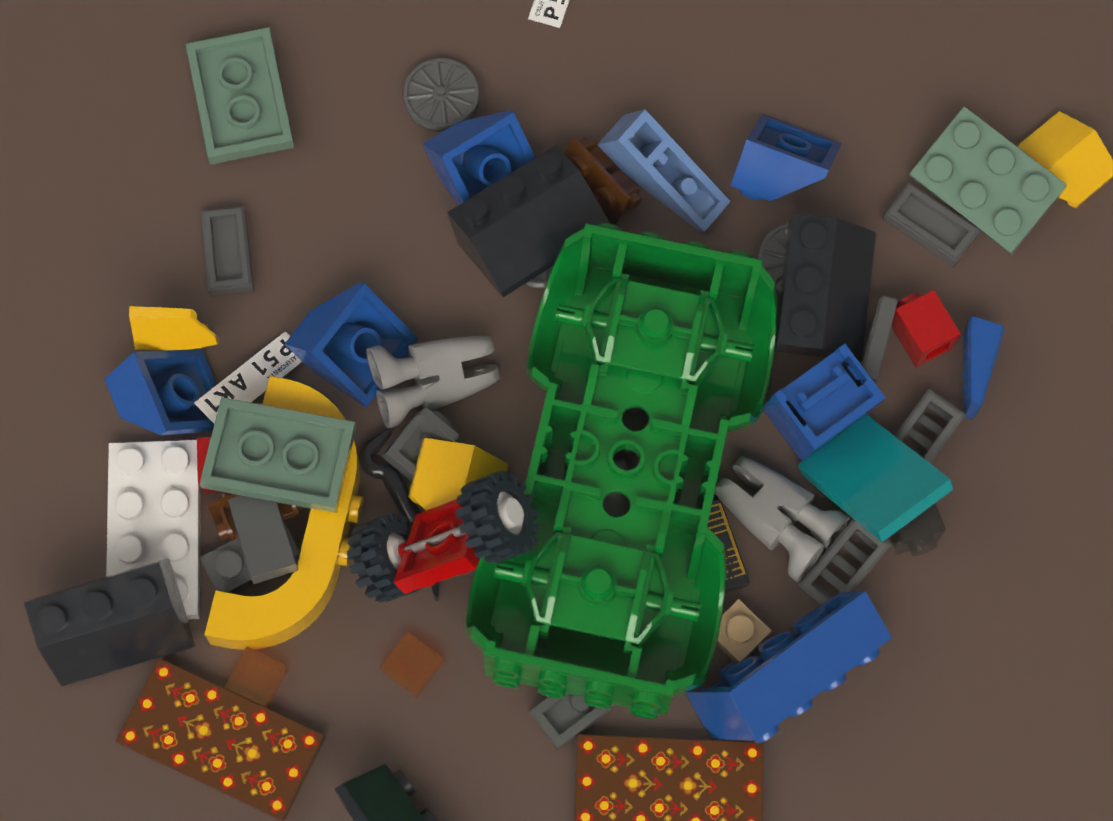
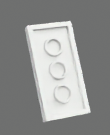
[106,440,201,619]

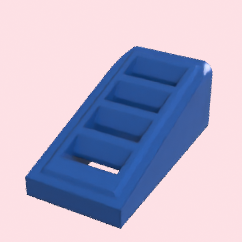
[963,317,1005,419]

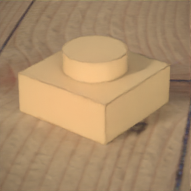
[717,599,772,664]

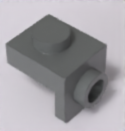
[382,408,459,481]

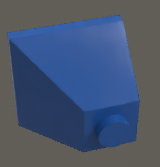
[422,110,535,205]
[730,114,842,201]
[284,282,419,407]
[104,349,217,435]

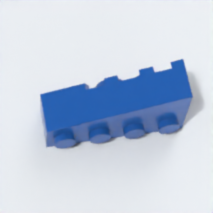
[685,591,892,743]

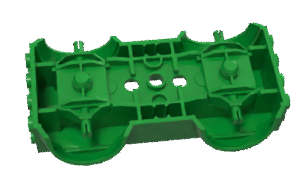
[464,223,777,719]

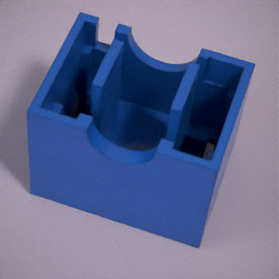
[763,344,886,462]

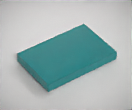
[798,415,954,542]

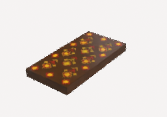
[115,658,326,821]
[574,734,764,821]

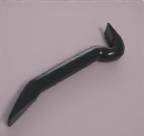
[359,428,440,601]

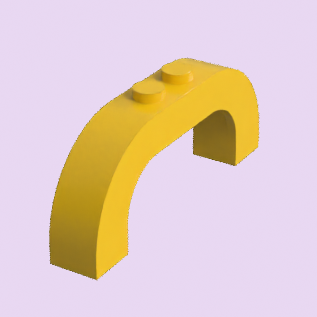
[204,376,363,650]

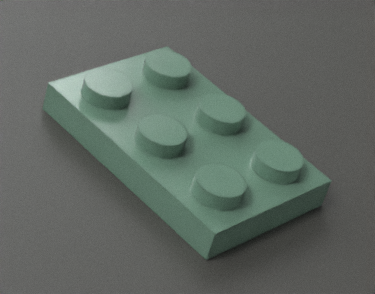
[186,27,294,165]
[909,106,1067,255]
[200,397,356,513]

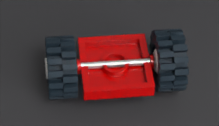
[347,471,540,603]

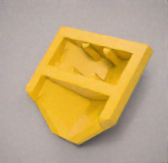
[1018,111,1113,208]
[129,306,219,350]
[408,438,509,511]

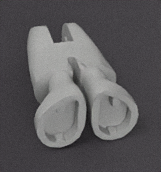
[366,336,501,428]
[714,456,851,583]

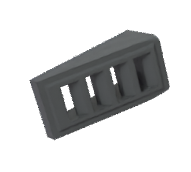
[895,389,966,464]
[798,519,891,605]

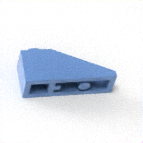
[597,109,731,233]

